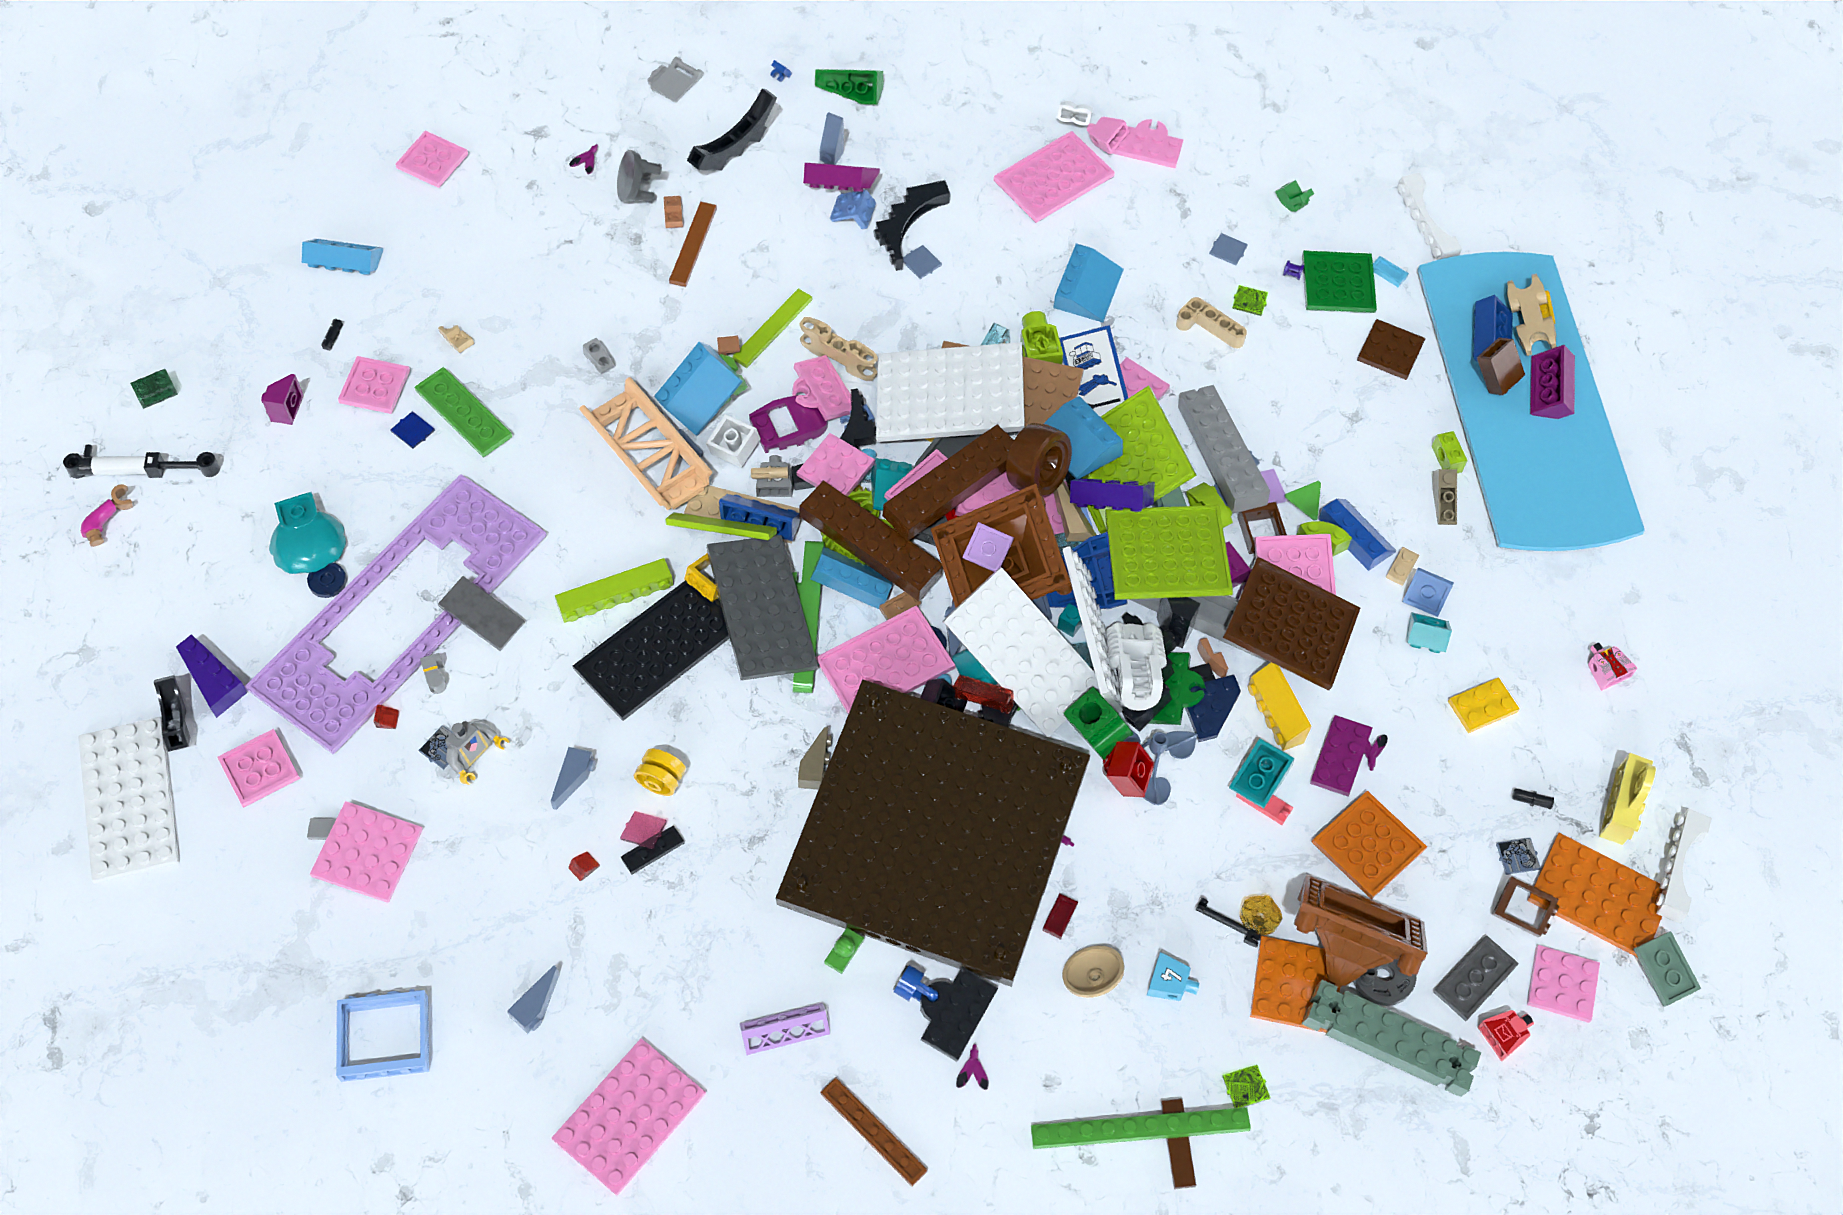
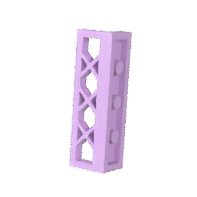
[739,1003,830,1055]

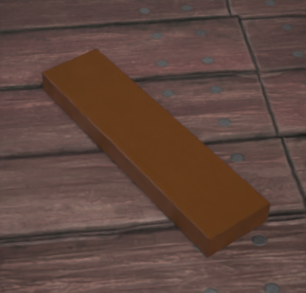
[1160,1099,1197,1190]

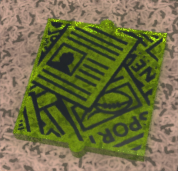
[1232,285,1268,316]
[1222,1065,1271,1108]

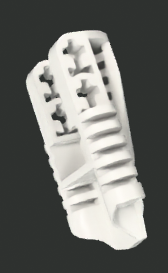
[1106,622,1167,711]

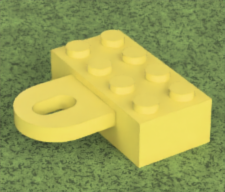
[1599,753,1656,845]

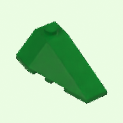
[815,69,884,104]

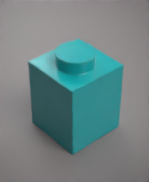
[1057,603,1082,637]

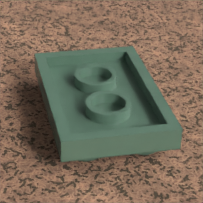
[1633,931,1701,1007]

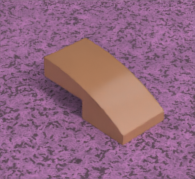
[663,195,683,228]
[1197,638,1229,678]

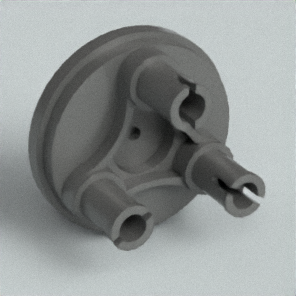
[617,150,662,203]

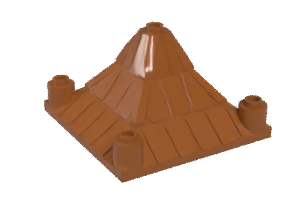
[931,484,1073,608]
[1294,874,1428,988]

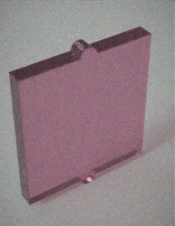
[620,811,667,849]

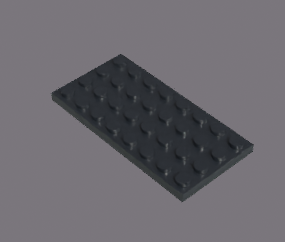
[572,580,729,721]

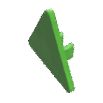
[1285,481,1321,521]

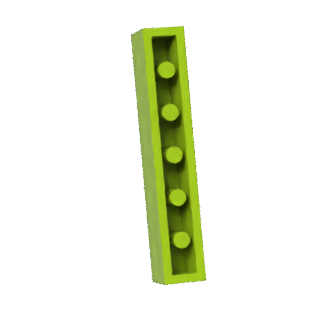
[554,558,673,623]

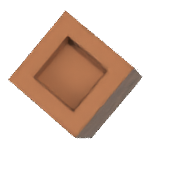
[717,335,740,355]

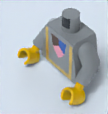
[445,721,509,785]

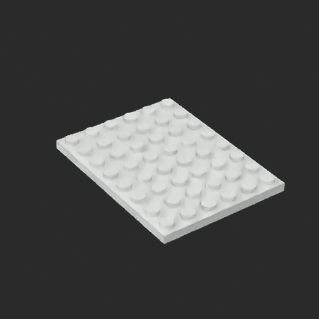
[876,342,1025,442]

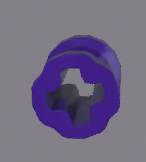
[1283,260,1304,280]

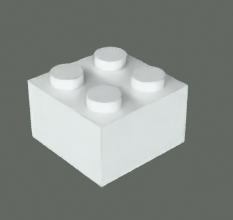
[706,414,760,468]

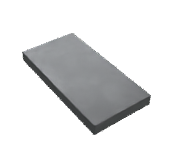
[438,576,525,651]
[1433,935,1519,1021]

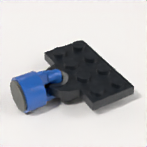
[893,965,998,1062]

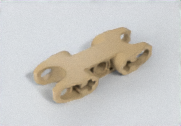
[1507,273,1557,356]
[799,317,878,381]

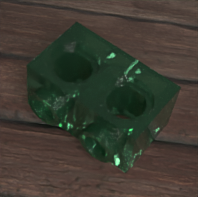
[130,369,178,409]

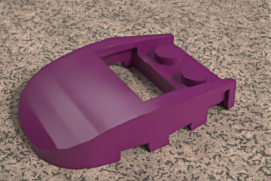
[749,395,828,454]

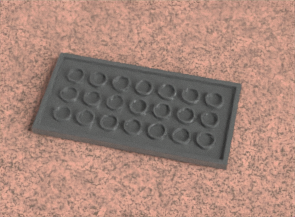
[706,535,818,681]

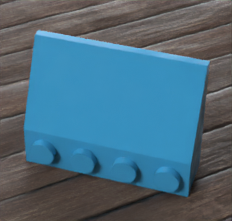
[1053,243,1124,323]
[654,342,743,436]
[1044,396,1123,479]

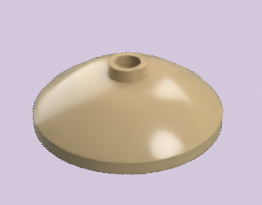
[1062,946,1125,998]

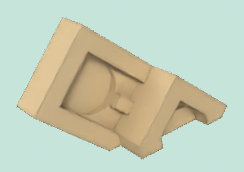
[438,325,474,353]

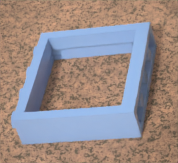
[336,989,429,1082]

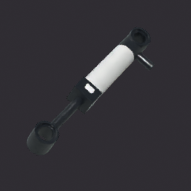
[63,444,220,479]

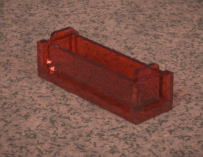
[953,675,1015,714]

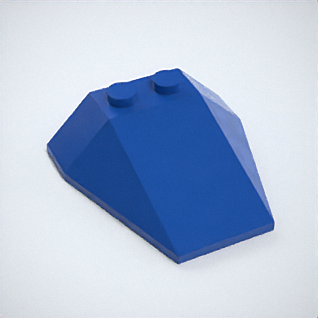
[1046,532,1128,609]

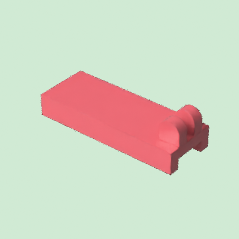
[1236,793,1294,825]

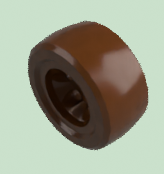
[1006,423,1072,497]

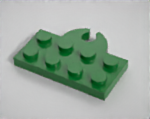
[1148,652,1205,725]

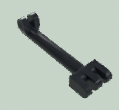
[1196,898,1265,948]

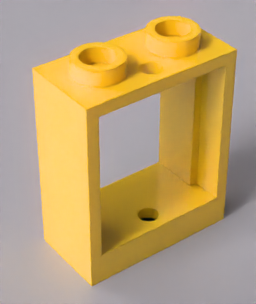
[684,553,719,602]

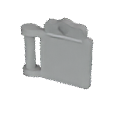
[647,56,704,103]

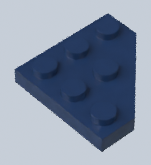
[1185,675,1241,743]

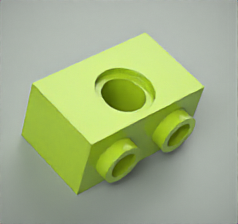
[1431,431,1468,473]

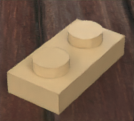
[1386,547,1420,586]

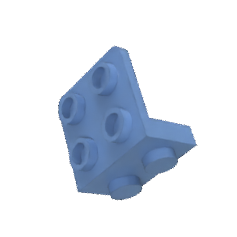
[830,189,876,229]

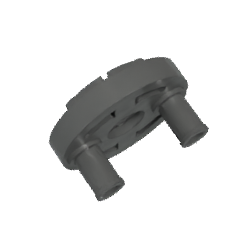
[1353,959,1417,1006]

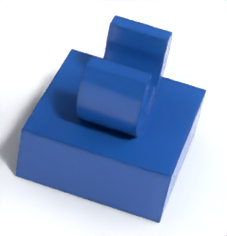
[770,60,792,82]

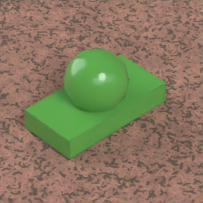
[824,928,864,974]

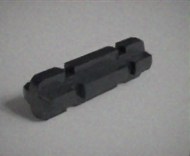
[321,318,343,351]

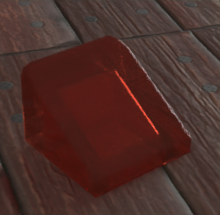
[373,705,400,729]
[568,851,600,881]

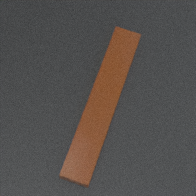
[669,201,717,287]
[820,1077,928,1187]

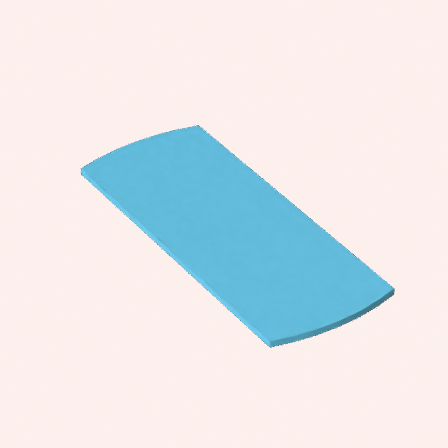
[1418,252,1645,551]

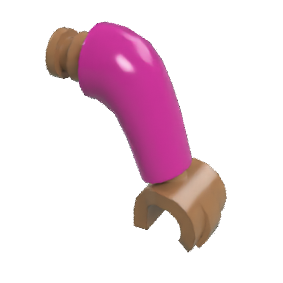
[80,484,133,547]

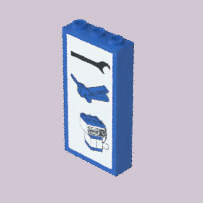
[1059,325,1128,416]

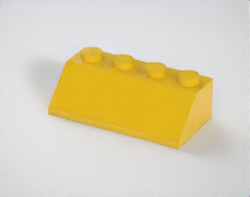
[1248,662,1312,751]

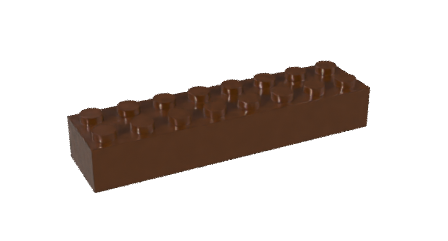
[882,424,1014,541]
[799,480,943,601]

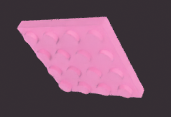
[1254,534,1336,595]
[310,801,423,903]

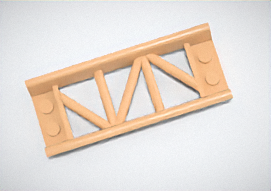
[579,377,712,511]

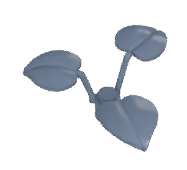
[1123,731,1197,805]

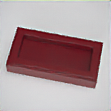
[1042,894,1078,939]

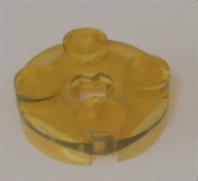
[1240,895,1283,935]

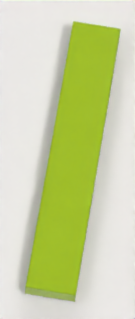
[732,288,812,368]
[665,512,777,540]

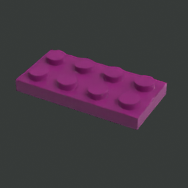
[1310,715,1373,797]

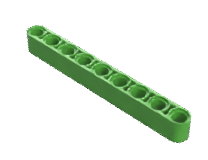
[793,541,824,693]

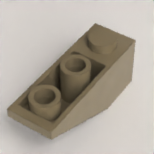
[1433,469,1457,525]
[798,727,832,790]

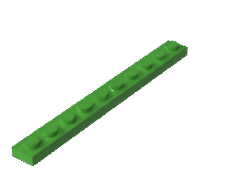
[1030,1107,1251,1149]

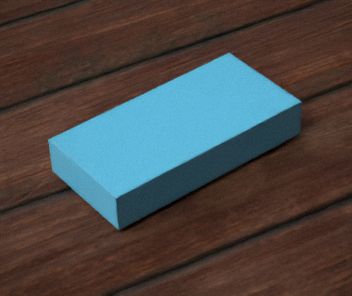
[1373,256,1409,287]

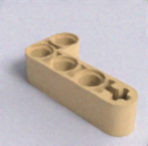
[1176,297,1247,349]

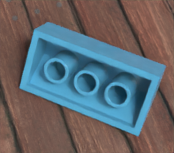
[301,238,383,274]
[810,546,892,609]

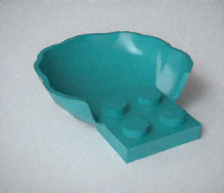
[269,492,346,574]

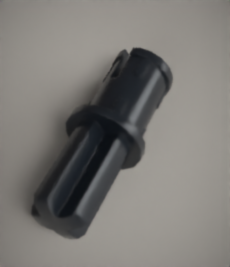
[1512,788,1554,810]

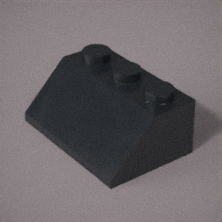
[1156,597,1201,649]
[920,678,968,712]

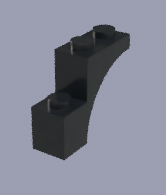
[153,675,191,752]

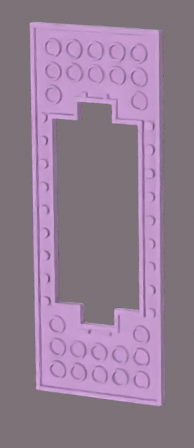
[245,474,547,754]

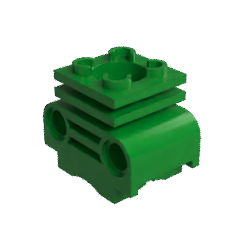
[1063,687,1134,760]

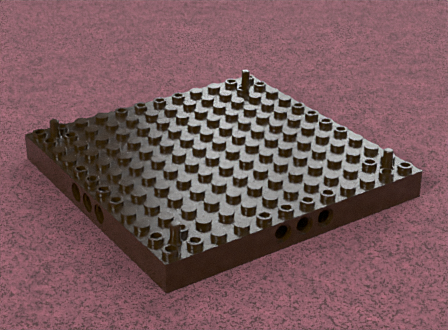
[775,679,1091,987]

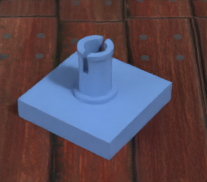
[1402,567,1454,617]

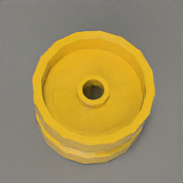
[633,748,686,796]

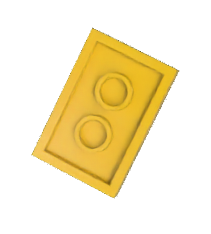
[1448,677,1520,734]

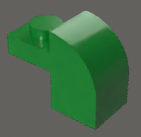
[1275,180,1314,212]

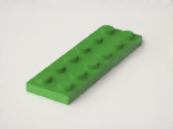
[414,367,512,458]

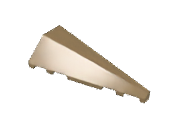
[1053,481,1097,542]

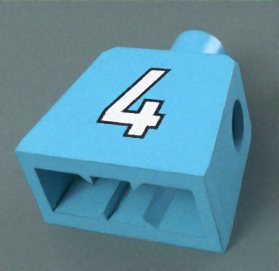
[1147,952,1200,1001]

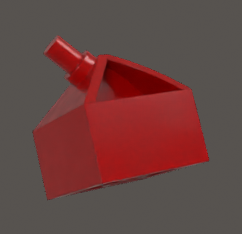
[1102,741,1155,798]

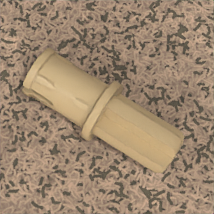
[751,466,788,481]

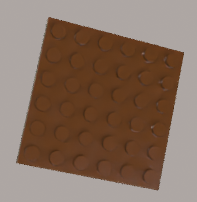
[1223,556,1361,691]

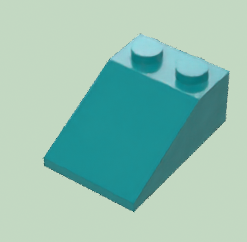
[870,458,912,511]
[1229,738,1295,809]

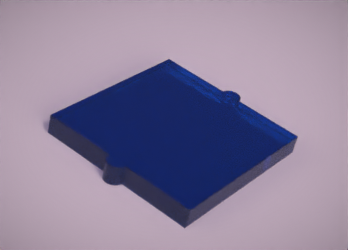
[390,411,435,449]

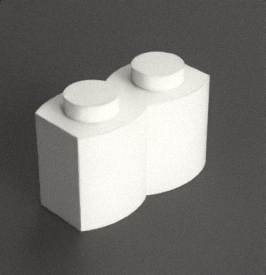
[1057,101,1093,125]

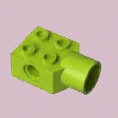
[1020,311,1063,364]

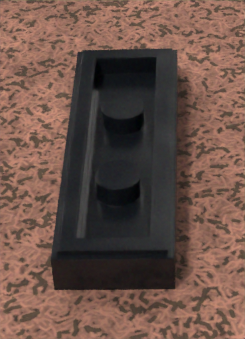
[620,825,685,875]

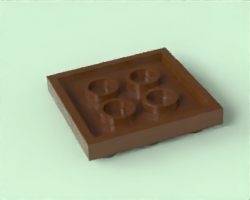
[1357,319,1426,380]

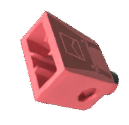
[1478,1010,1534,1062]

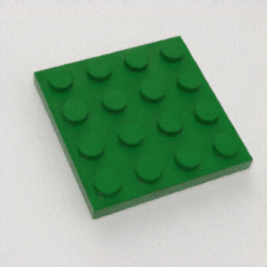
[1302,250,1377,313]

